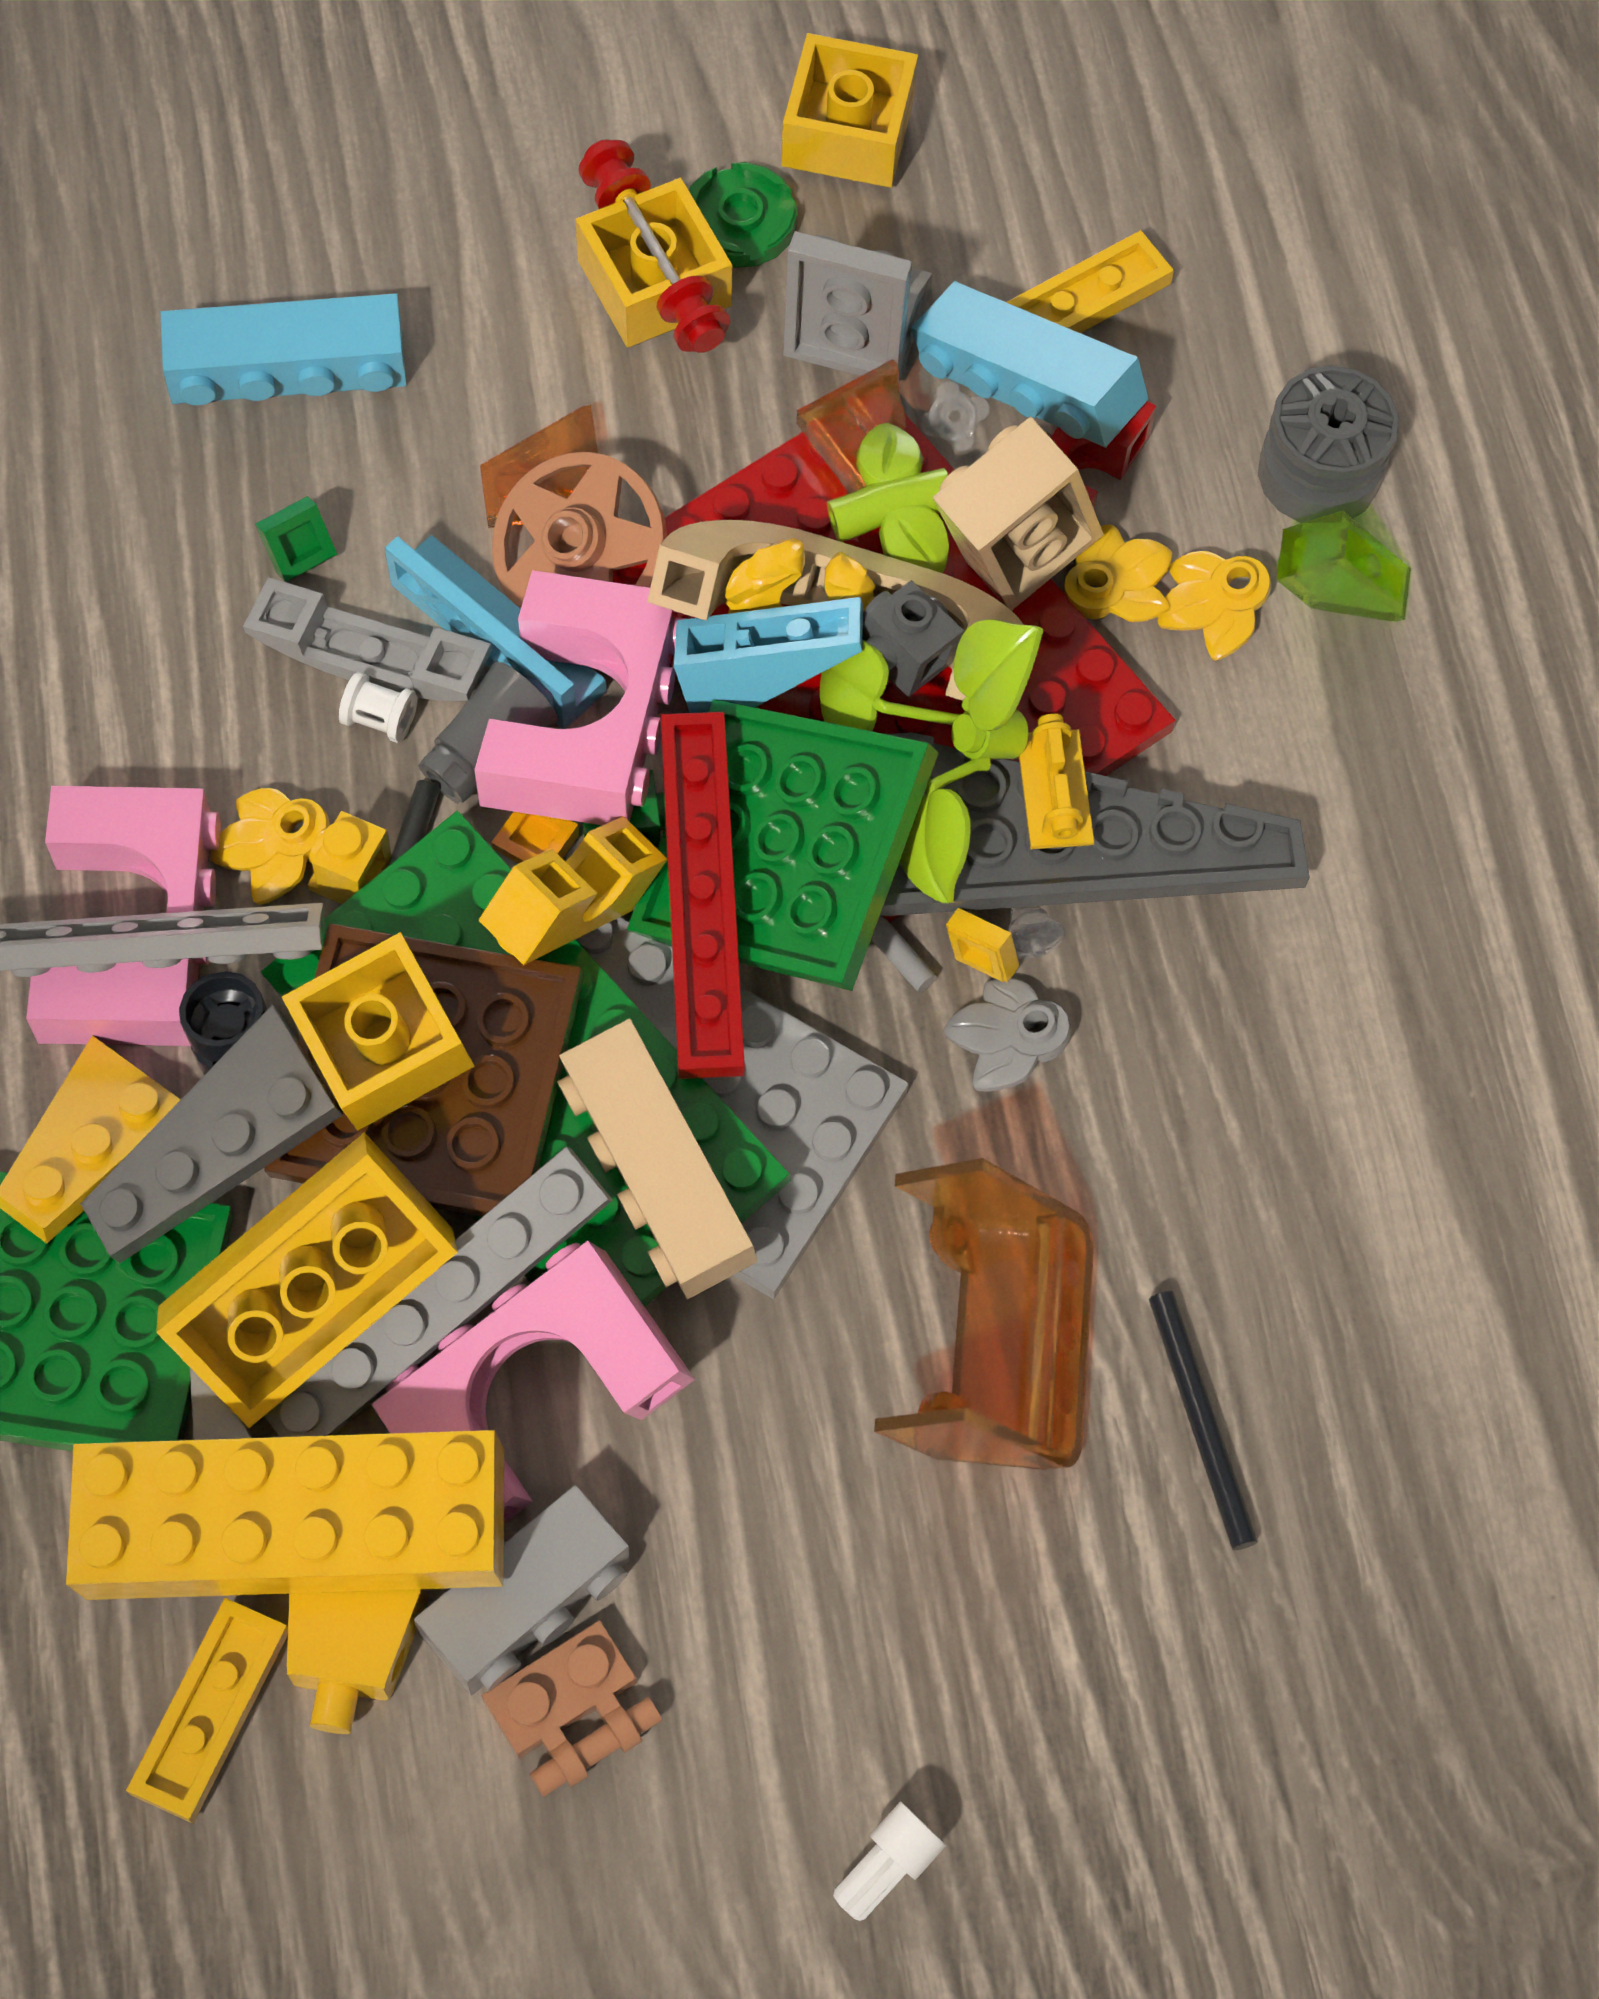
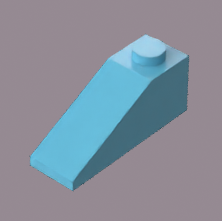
[674,597,863,713]

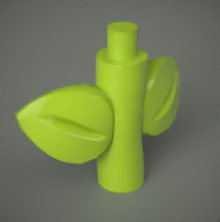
[827,423,949,573]

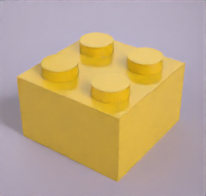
[781,33,918,188]
[282,932,475,1131]

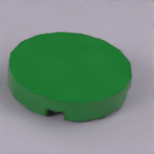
[689,162,797,268]

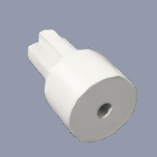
[833,1801,946,1921]

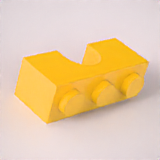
[479,816,667,965]

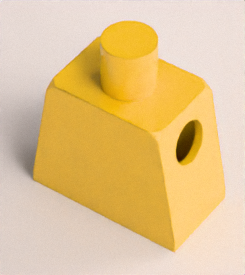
[287,1589,428,1734]

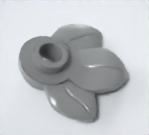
[943,978,1071,1092]

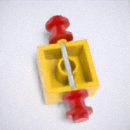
[575,139,732,353]

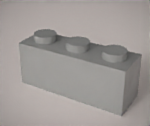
[414,1485,630,1696]

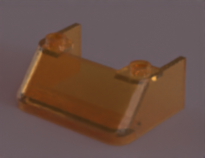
[874,1158,1094,1470]

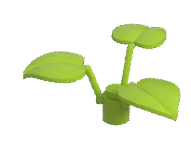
[820,619,1044,903]

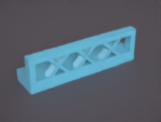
[385,535,606,729]

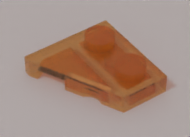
[796,359,907,494]
[480,405,598,528]

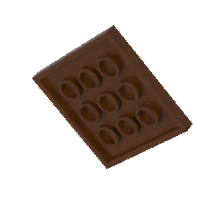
[264,923,584,1217]

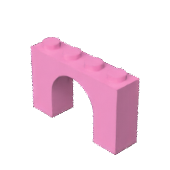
[474,570,686,825]
[26,786,221,1046]
[371,1241,695,1524]

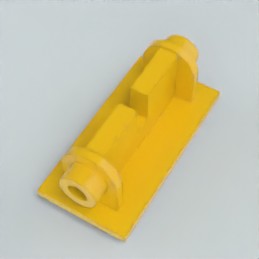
[1019,714,1094,849]

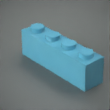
[911,281,1149,448]
[160,293,407,405]

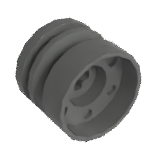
[1258,365,1399,527]

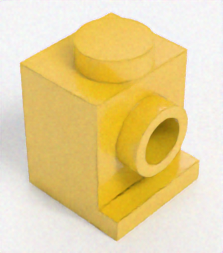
[307,811,392,904]

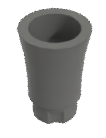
[418,661,558,804]

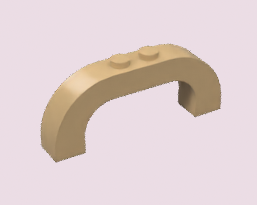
[647,520,1023,701]

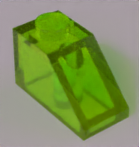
[1276,510,1411,622]

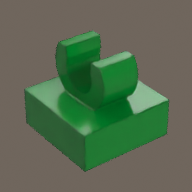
[255,496,337,582]

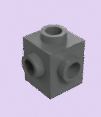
[862,580,964,697]

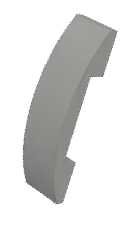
[243,577,492,701]

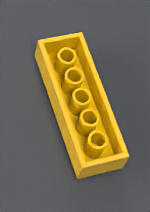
[66,1430,504,1600]

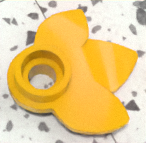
[1064,524,1172,622]
[1157,551,1271,661]
[210,788,330,905]

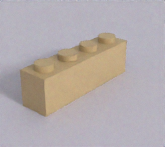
[557,1018,758,1300]

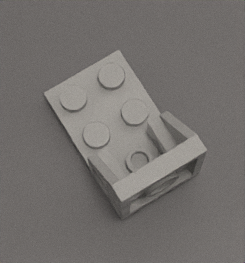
[783,231,933,385]

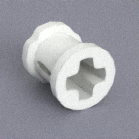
[339,672,418,744]

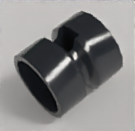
[179,971,267,1075]

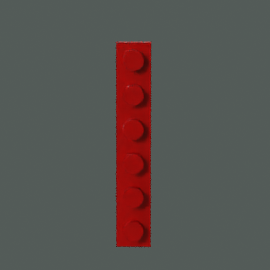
[661,712,745,1079]

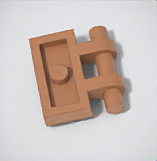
[481,1620,662,1797]

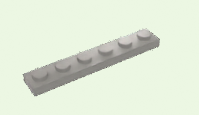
[0,903,326,977]
[264,1147,613,1437]

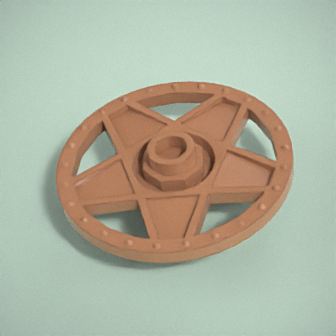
[492,452,667,609]

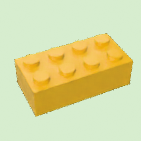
[156,1132,458,1428]

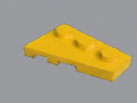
[0,1035,181,1243]

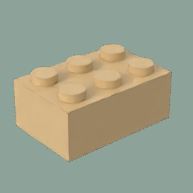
[932,416,1104,611]

